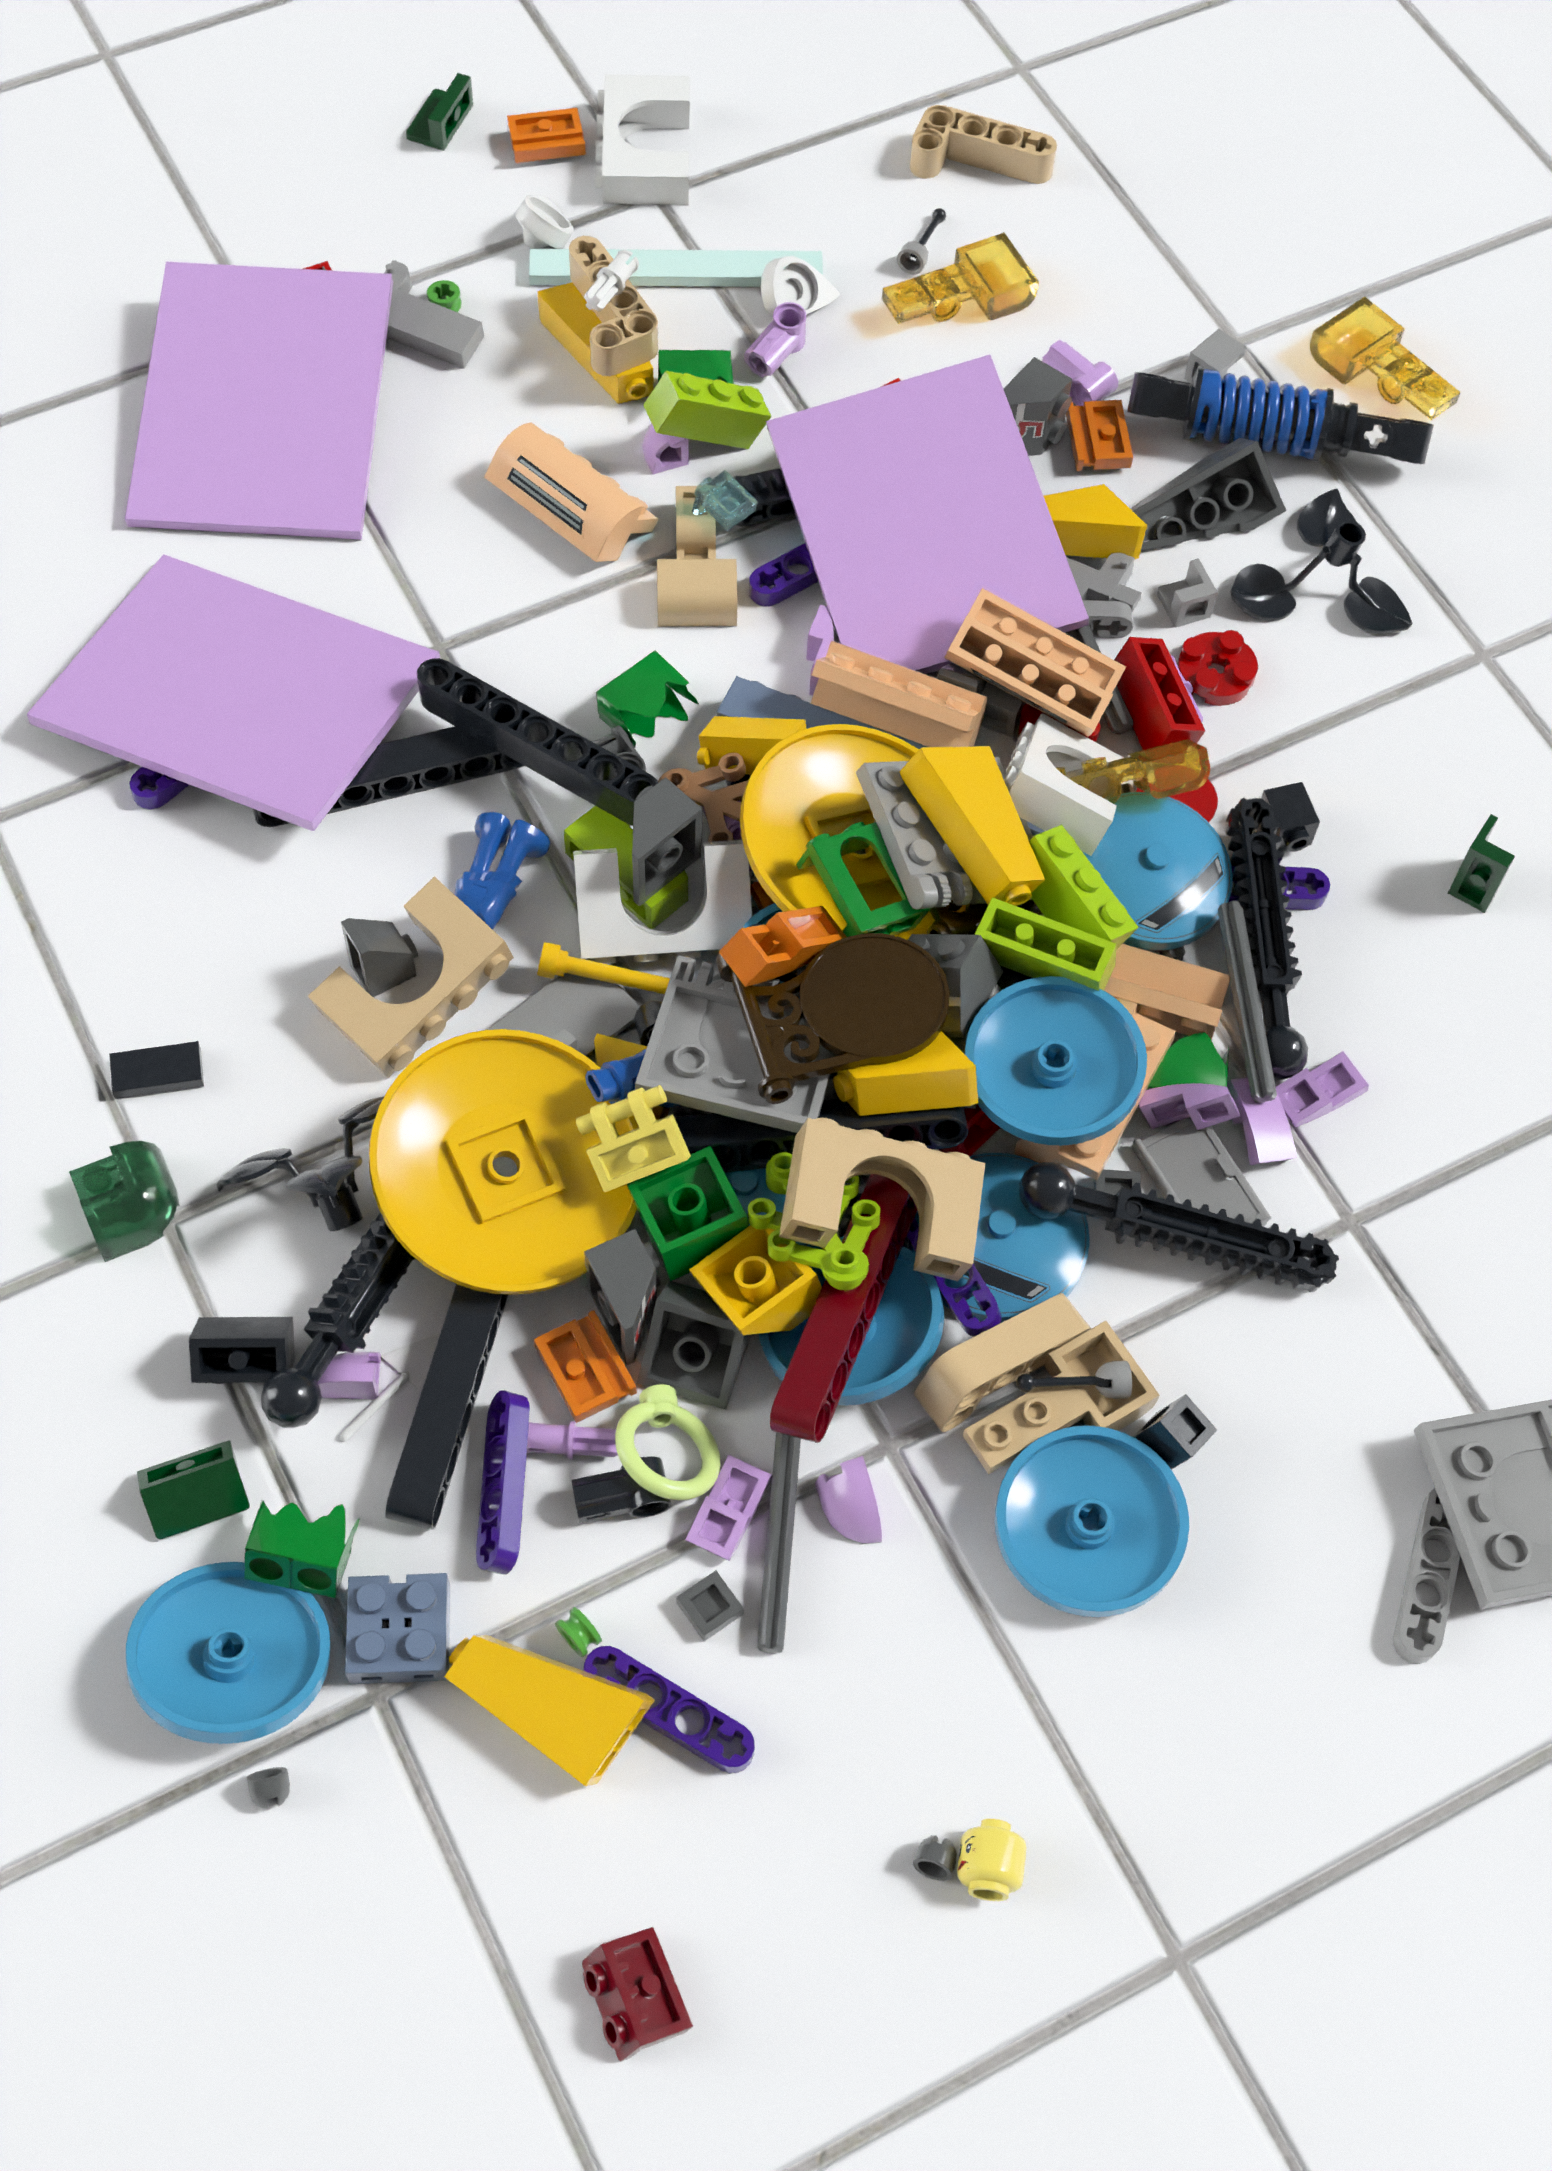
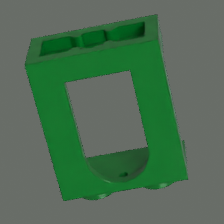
[796,822,931,937]

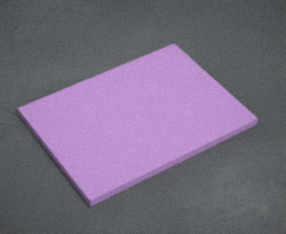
[125,262,393,539]
[766,354,1089,674]
[27,554,440,832]

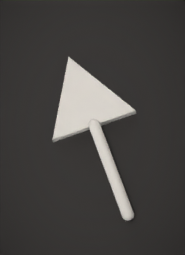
[340,1334,440,1441]

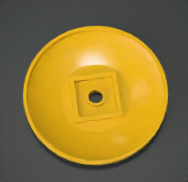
[740,724,966,940]
[368,1029,639,1295]

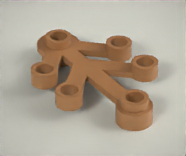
[658,753,748,842]

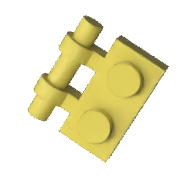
[576,1085,691,1193]

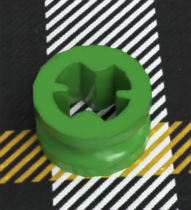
[427,280,462,312]
[555,1607,602,1657]

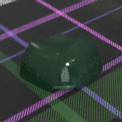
[69,1141,180,1262]

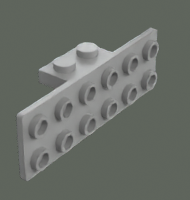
[487,958,640,1057]

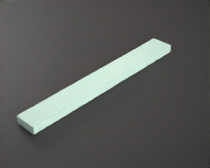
[529,249,823,287]

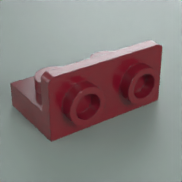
[582,1927,693,2062]

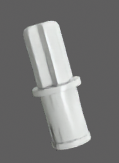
[584,250,639,312]

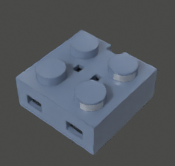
[345,1573,450,1684]

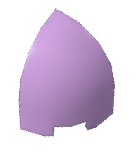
[642,423,688,474]
[318,1352,381,1399]
[815,1456,882,1543]

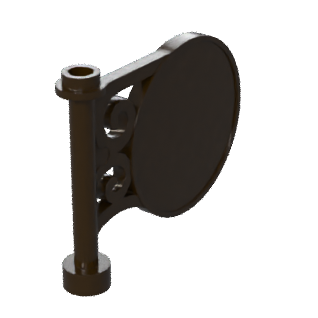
[716,933,949,1104]

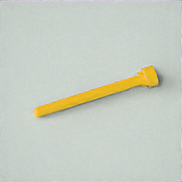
[537,942,670,995]

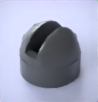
[247,1767,290,1809]
[913,1835,957,1881]

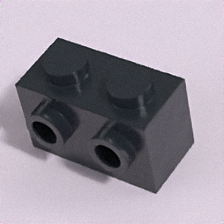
[189,1317,295,1384]

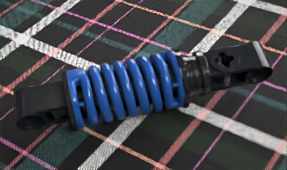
[1127,366,1434,464]

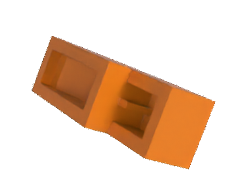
[719,906,847,987]

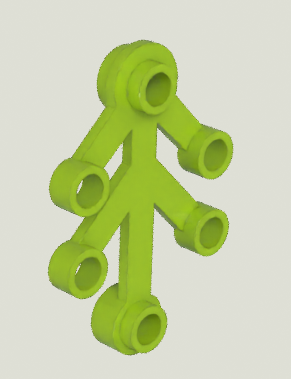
[748,1152,880,1290]

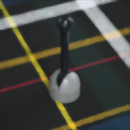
[897,208,946,275]
[1016,1361,1132,1399]

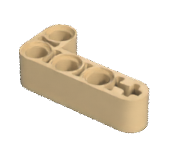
[910,105,1057,184]
[569,236,658,376]
[914,1293,1091,1433]

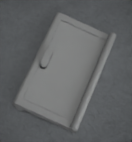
[1132,1117,1272,1227]

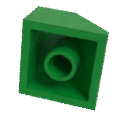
[627,1146,750,1281]

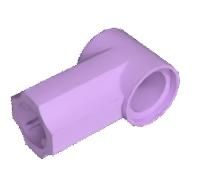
[744,302,806,378]
[1042,340,1118,406]

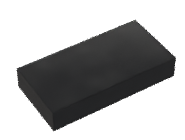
[109,1041,204,1099]

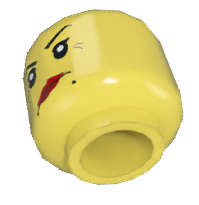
[957,1819,1027,1901]

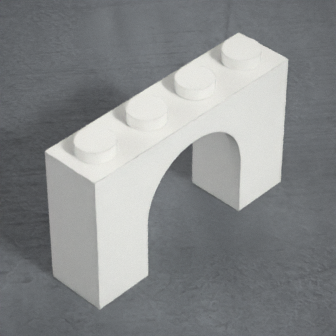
[595,74,690,205]
[1004,713,1128,856]
[573,840,752,964]

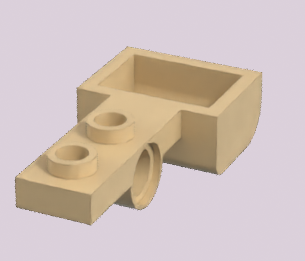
[657,486,737,627]
[963,1321,1160,1474]

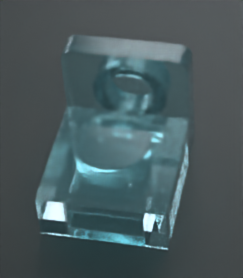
[692,470,758,531]

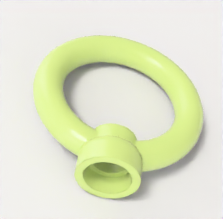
[615,1384,721,1500]

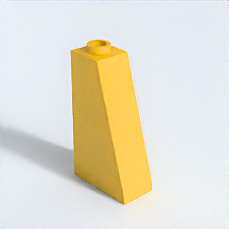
[537,282,654,404]
[899,746,1045,906]
[444,1635,655,1786]

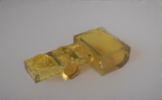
[882,232,1039,324]
[1310,296,1461,421]
[1056,739,1210,804]

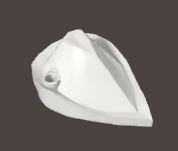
[515,195,574,249]
[761,256,841,316]

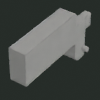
[384,260,484,368]
[1066,553,1142,612]

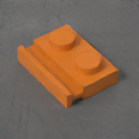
[507,108,586,163]
[1066,400,1133,471]
[534,1310,637,1423]

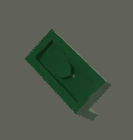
[406,73,473,151]
[1448,814,1515,913]
[137,1440,250,1539]

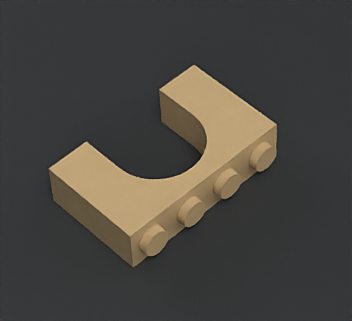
[308,876,514,1078]
[779,1118,985,1281]

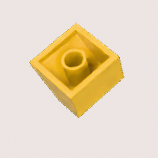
[689,1225,822,1335]

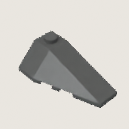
[1131,438,1286,551]

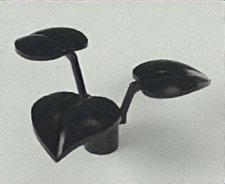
[1230,488,1412,634]
[216,1096,384,1231]

